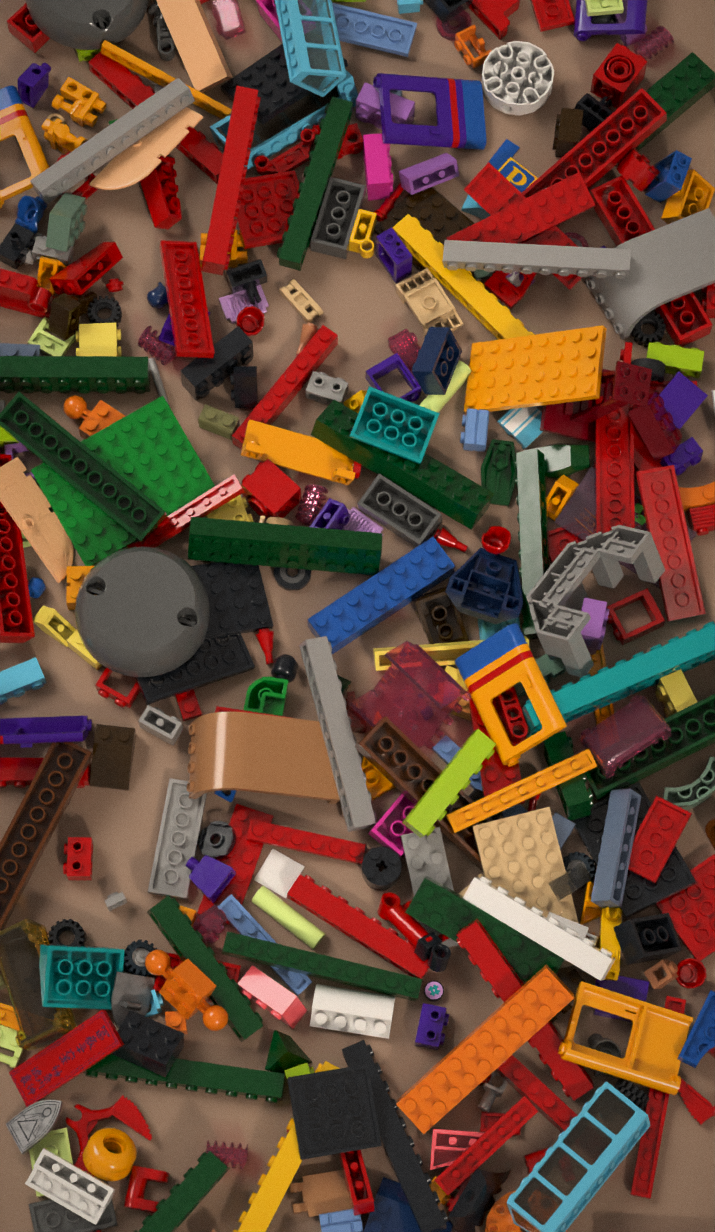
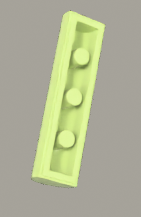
[419,360,471,413]
[252,886,326,950]

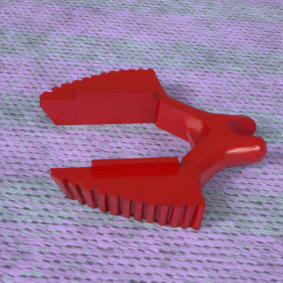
[678,1047,715,1125]
[65,1095,152,1176]

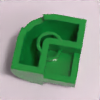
[243,677,288,716]

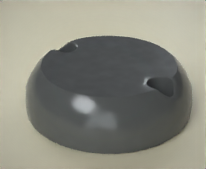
[25,0,149,50]
[75,547,210,677]

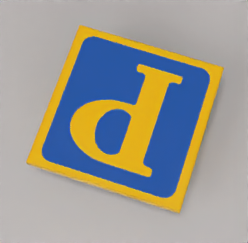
[498,157,538,193]

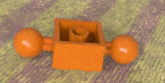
[63,395,126,439]
[145,950,228,1031]

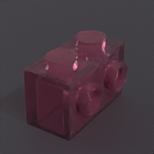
[212,0,246,40]
[192,905,228,945]

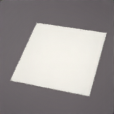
[254,849,305,898]

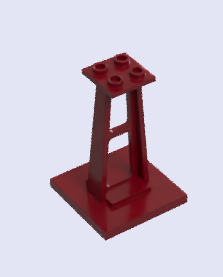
[540,361,652,443]

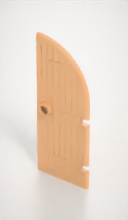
[90,107,203,190]
[0,457,74,583]

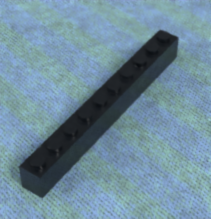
[342,1040,448,1232]

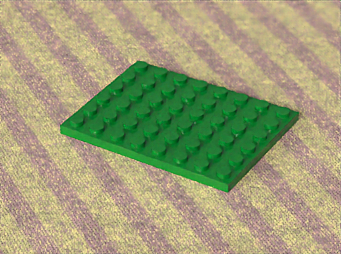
[31,396,215,566]

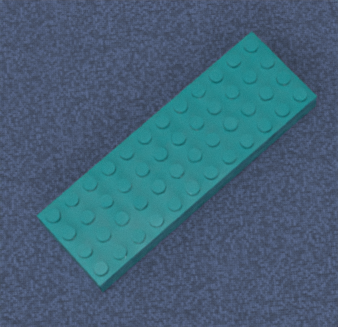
[521,621,715,740]

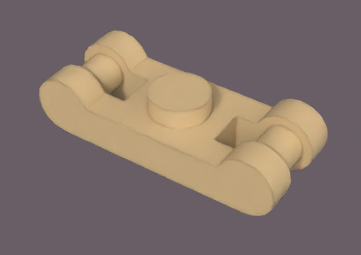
[279,279,323,323]

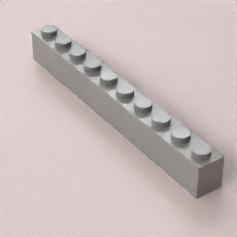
[30,78,195,204]
[443,240,631,279]
[299,636,377,832]

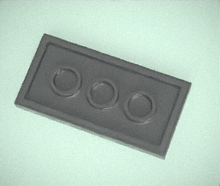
[29,1199,118,1232]

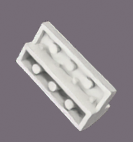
[310,984,396,1039]
[25,1148,115,1225]

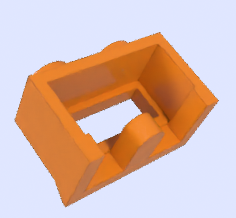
[454,25,491,69]

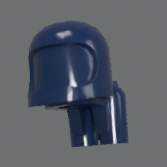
[147,282,169,309]

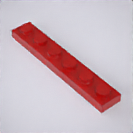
[143,474,245,548]
[246,819,366,865]
[434,1096,538,1195]

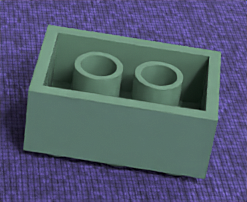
[46,193,88,252]

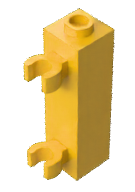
[599,907,622,981]

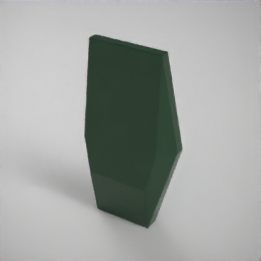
[481,439,517,506]
[524,443,590,479]

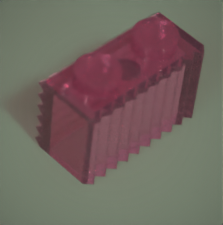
[388,328,421,372]

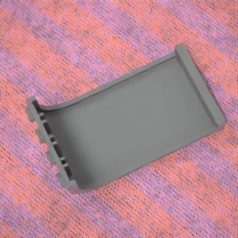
[585,208,715,340]

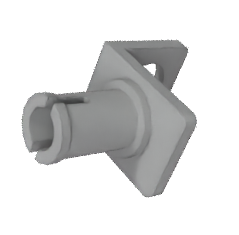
[477,1070,508,1113]

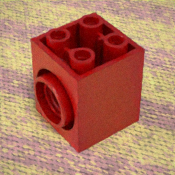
[590,43,647,109]
[241,459,301,519]

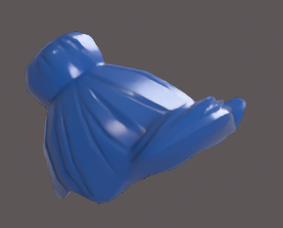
[15,196,47,234]

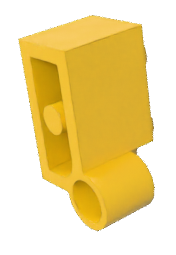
[349,209,377,259]

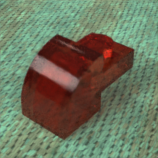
[346,691,367,733]

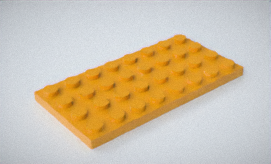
[464,325,607,414]

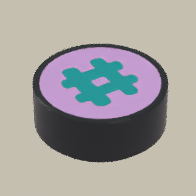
[424,981,444,1002]

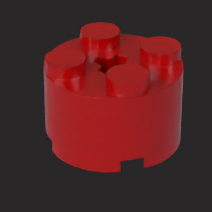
[617,148,660,192]

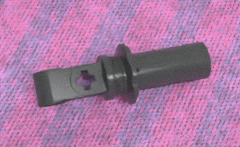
[148,0,175,61]

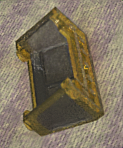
[0,918,77,1051]

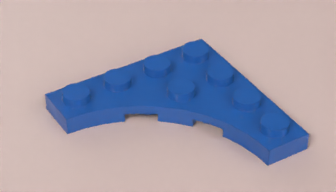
[677,990,715,1068]

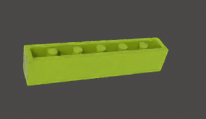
[402,729,496,838]

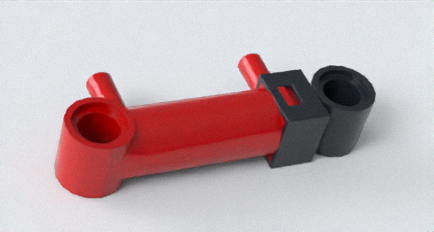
[377,892,451,972]

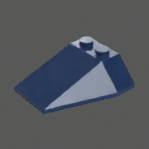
[445,548,523,624]
[364,1177,453,1232]

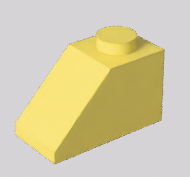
[33,606,76,647]

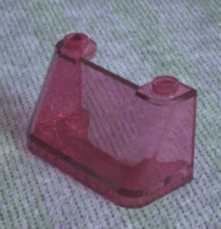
[580,695,672,779]

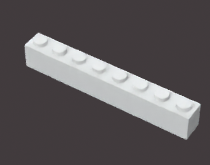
[463,876,616,981]

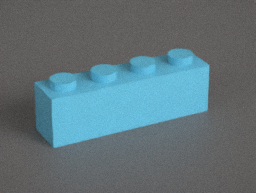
[0,657,46,705]

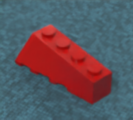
[140,156,182,230]

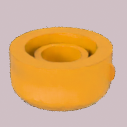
[83,1128,137,1181]

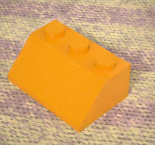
[661,169,715,224]

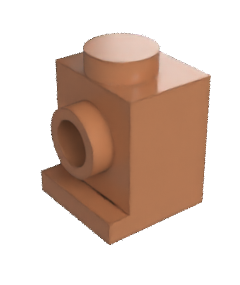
[644,959,679,989]

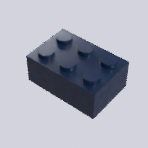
[412,327,462,395]

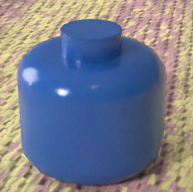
[28,577,46,599]

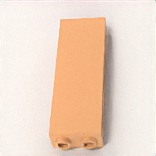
[156,0,233,93]

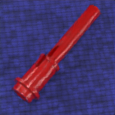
[374,182,404,222]

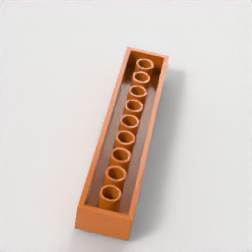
[396,964,574,1134]

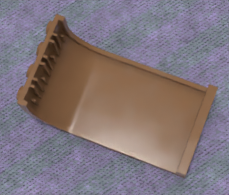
[187,712,340,804]

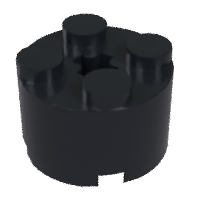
[362,847,401,891]

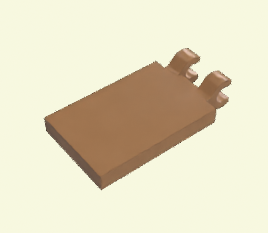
[289,1170,352,1218]

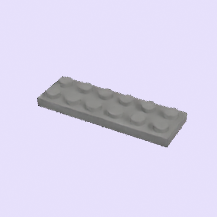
[148,778,207,900]
[401,827,459,947]

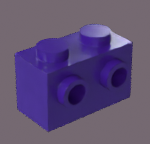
[660,437,703,476]
[310,498,351,530]
[414,1003,449,1050]

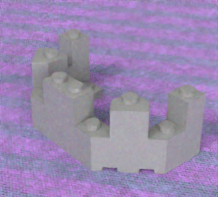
[526,525,665,677]

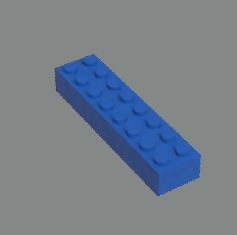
[307,537,455,654]

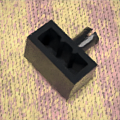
[574,93,613,132]
[0,223,36,270]
[226,259,268,305]
[230,366,258,408]

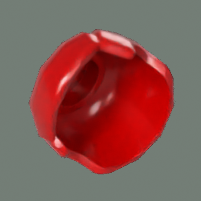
[236,306,265,336]
[481,526,511,555]
[676,958,707,989]

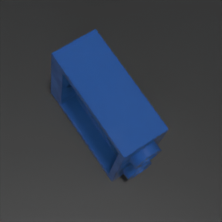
[645,150,692,203]

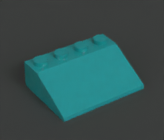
[349,386,440,464]
[39,944,125,1010]

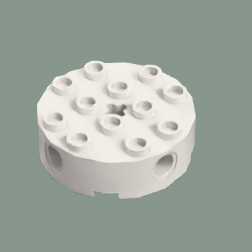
[481,41,554,116]

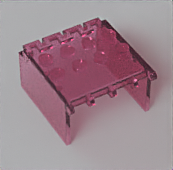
[349,641,471,749]

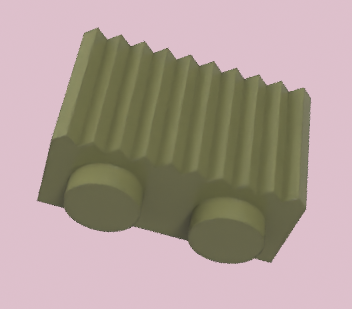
[198,404,240,440]

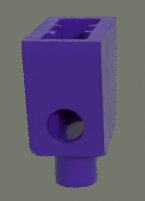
[18,63,51,108]
[186,855,236,903]

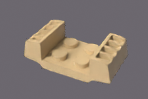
[395,268,463,337]

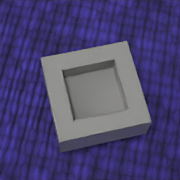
[105,892,127,911]

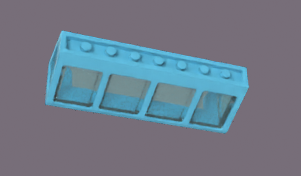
[275,0,347,97]

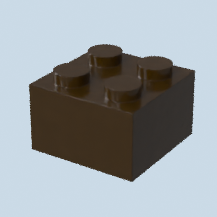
[552,107,583,158]

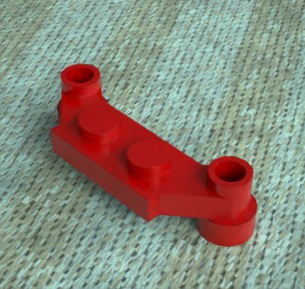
[254,129,315,175]

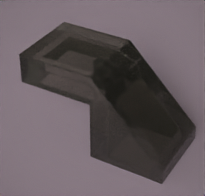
[548,861,592,901]

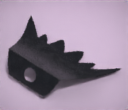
[448,1168,511,1232]

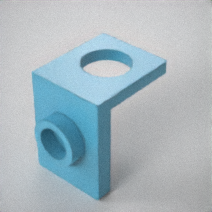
[145,989,164,1017]

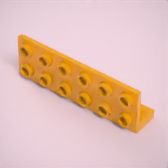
[241,420,355,485]

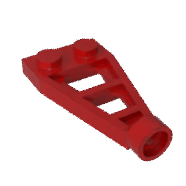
[484,271,537,309]

